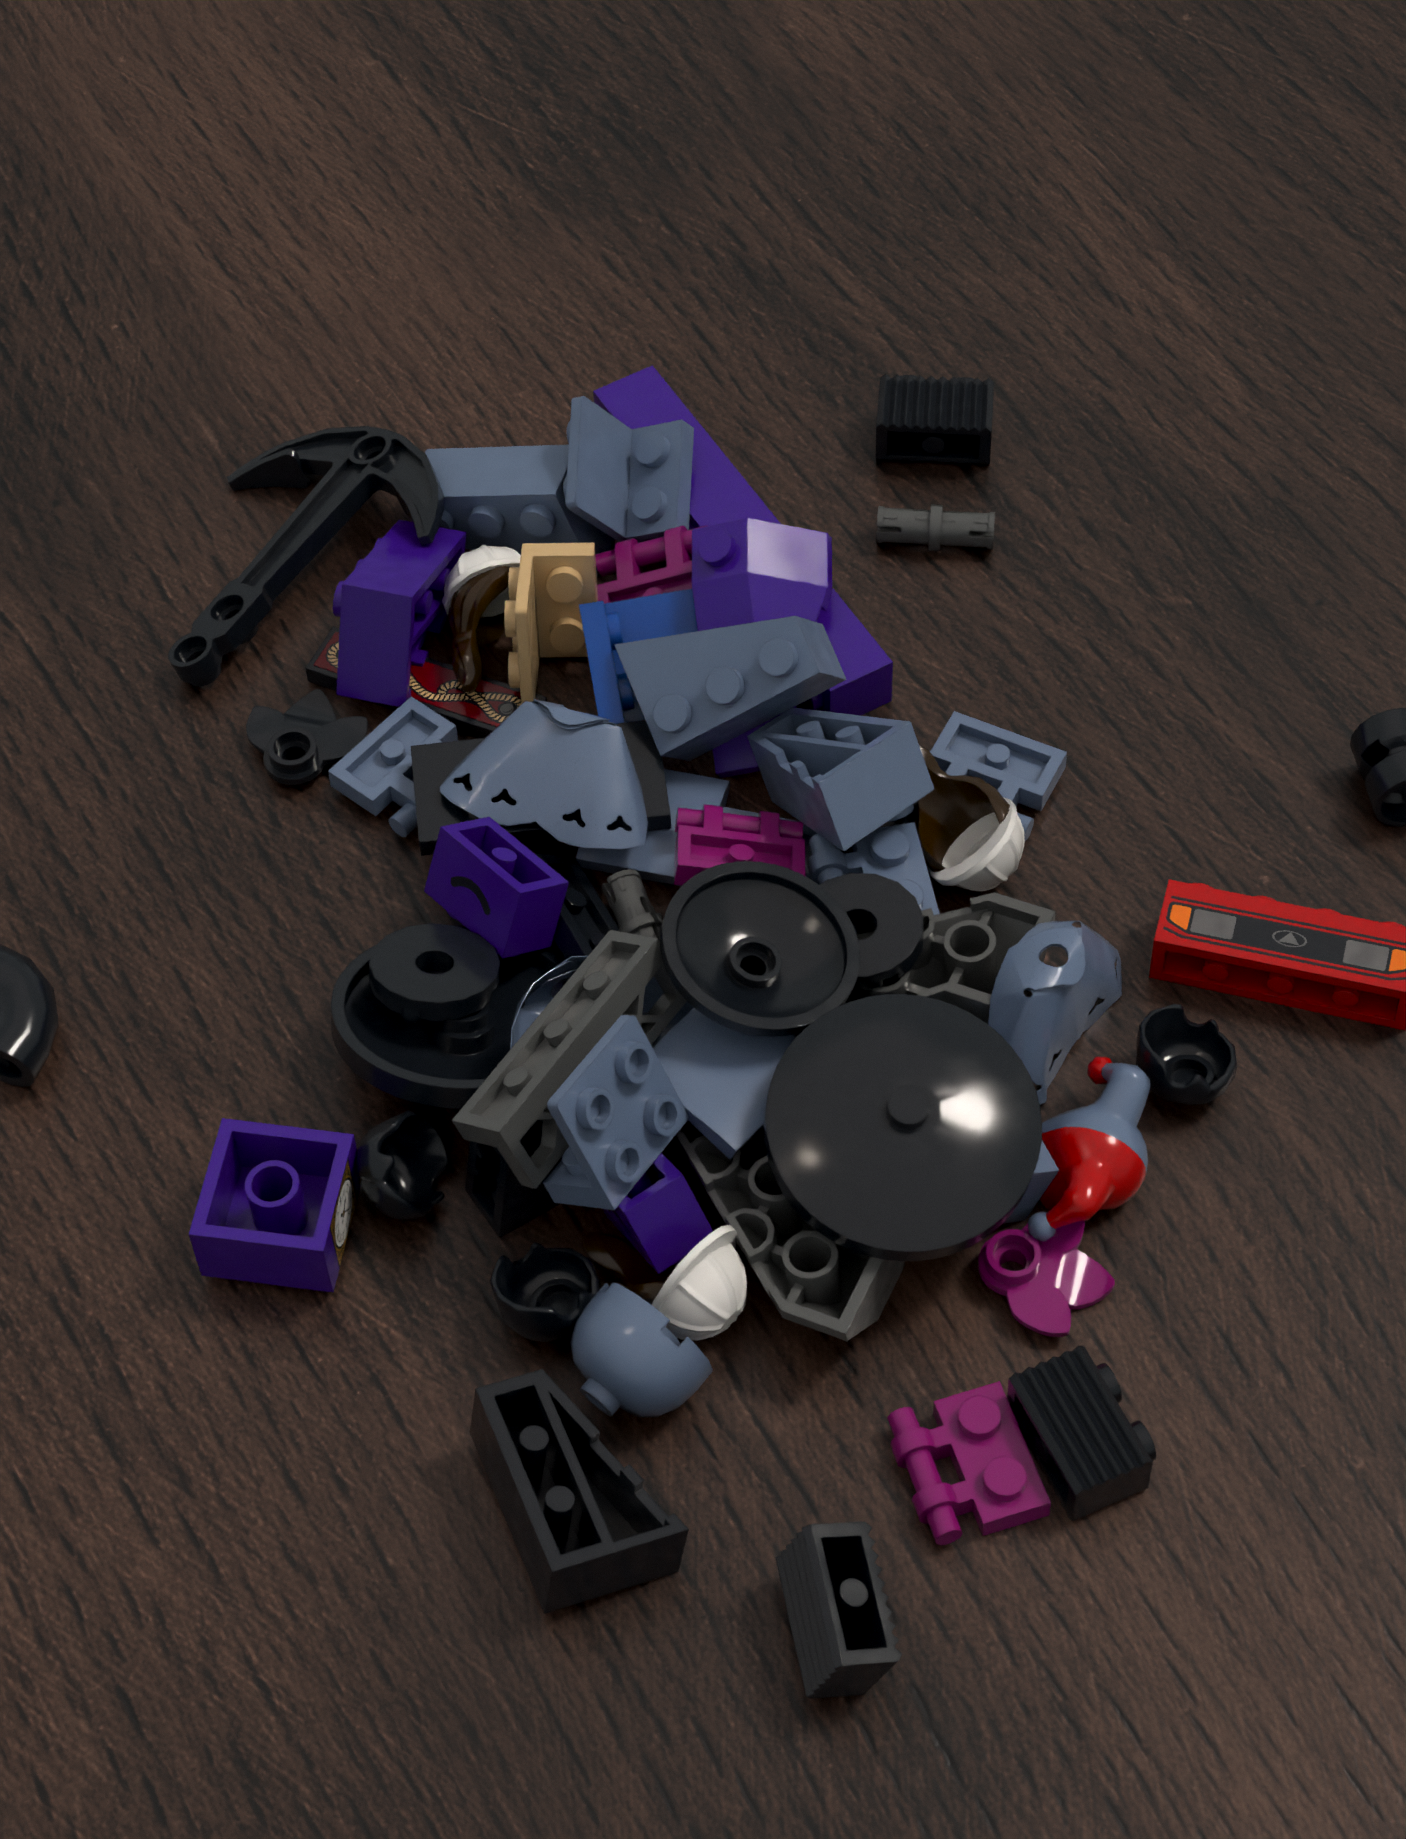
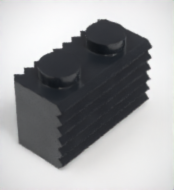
[876,374,994,464]
[1007,1345,1157,1521]
[775,1521,903,1699]

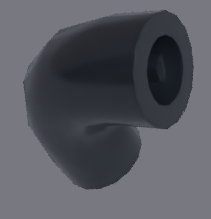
[0,944,59,1087]

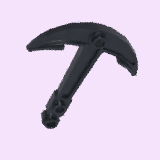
[168,426,444,687]

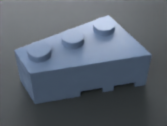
[425,445,614,577]
[614,616,847,761]

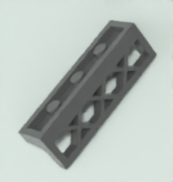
[452,930,686,1189]

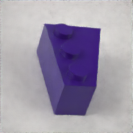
[333,520,466,707]

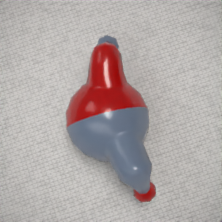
[1028,1057,1150,1241]

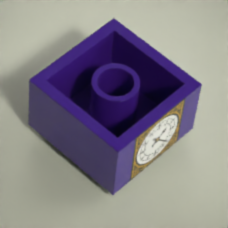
[189,1118,360,1292]

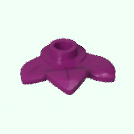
[978,1221,1115,1337]

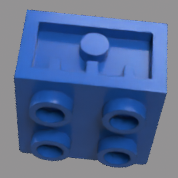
[579,589,698,724]

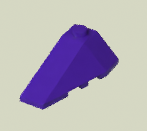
[692,518,832,778]

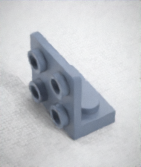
[563,396,694,543]
[543,1015,690,1210]

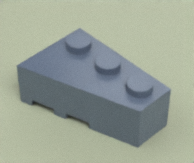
[747,707,934,851]

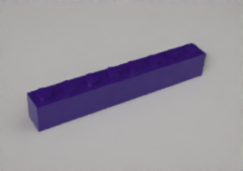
[593,365,893,716]

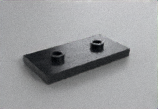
[411,721,671,856]

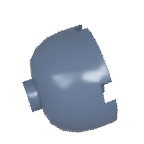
[571,1282,713,1418]

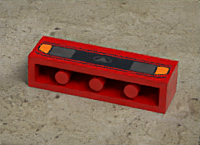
[1149,879,1406,1031]

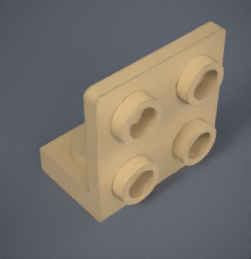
[504,543,598,704]

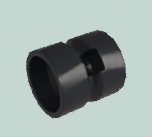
[1350,708,1406,827]

